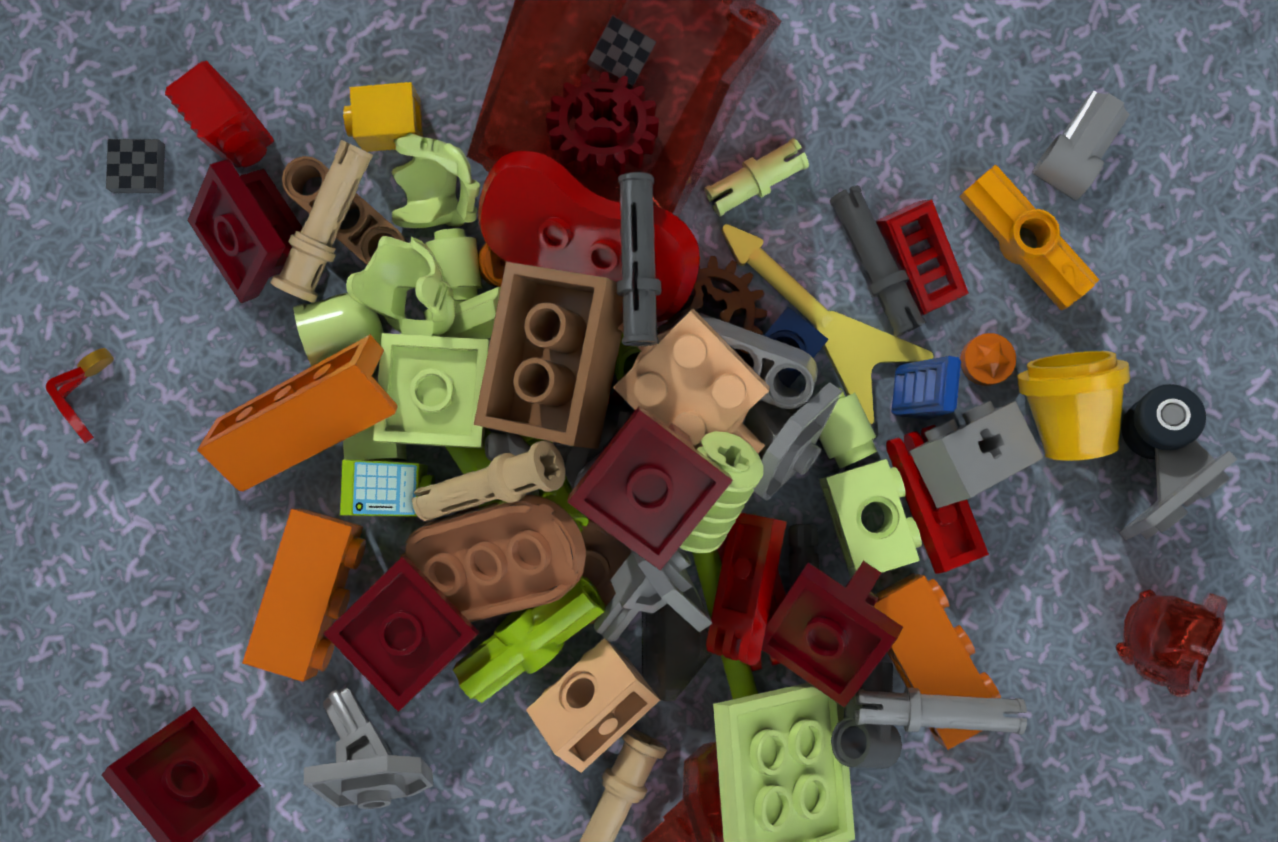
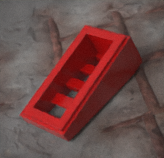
[875,199,969,315]

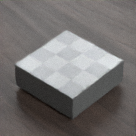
[586,15,656,89]
[106,139,165,193]

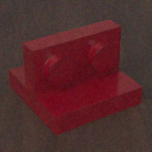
[187,159,303,303]
[567,406,733,571]
[323,556,480,712]
[762,560,903,708]
[101,707,261,842]

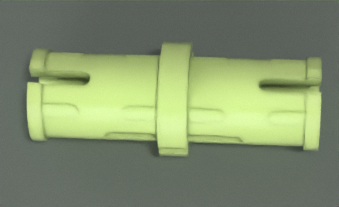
[704,138,809,217]

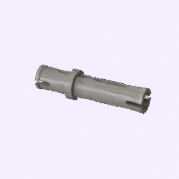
[854,688,1027,735]

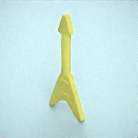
[721,224,933,424]

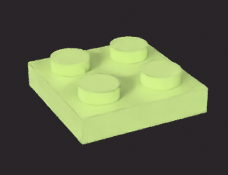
[373,333,490,449]

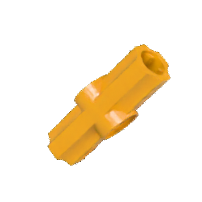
[959,164,1100,311]

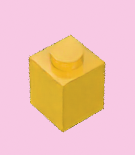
[343,82,423,152]

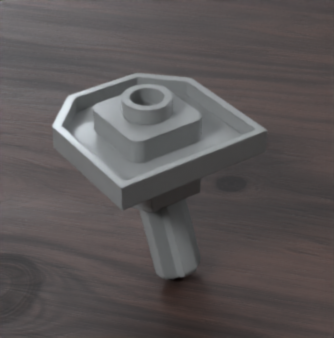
[744,382,843,501]
[594,547,713,641]
[304,688,433,809]

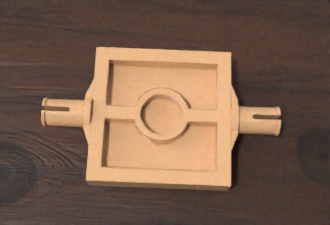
[613,309,770,454]

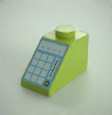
[340,460,436,517]

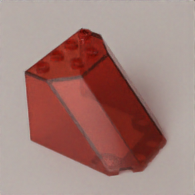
[467,0,782,217]

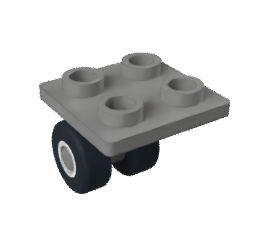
[1119,384,1237,540]

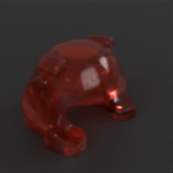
[1115,589,1228,698]

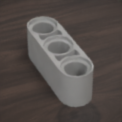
[669,313,818,409]

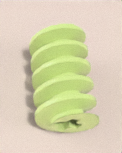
[680,431,763,553]

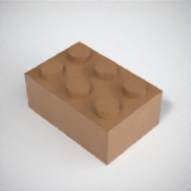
[474,262,623,449]

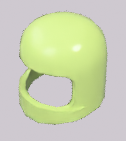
[293,293,383,366]

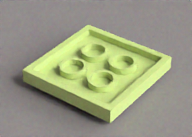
[713,683,855,842]

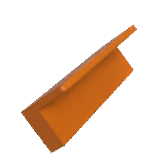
[197,334,398,492]

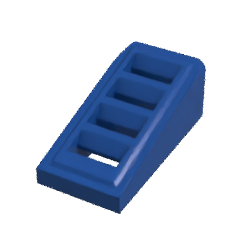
[891,356,961,420]

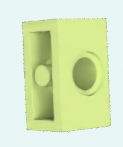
[819,459,922,577]

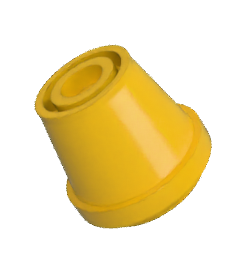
[1017,351,1130,461]

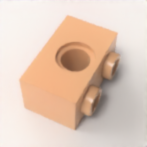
[526,638,660,773]

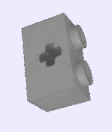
[909,401,1044,508]

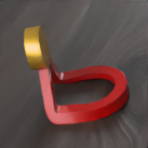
[46,348,114,443]

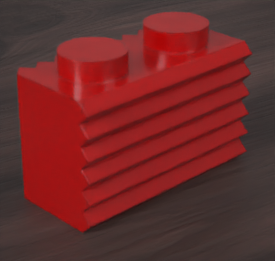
[165,61,274,168]

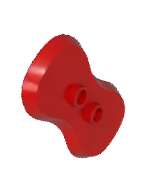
[478,151,700,322]

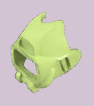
[392,133,480,228]
[346,236,455,337]

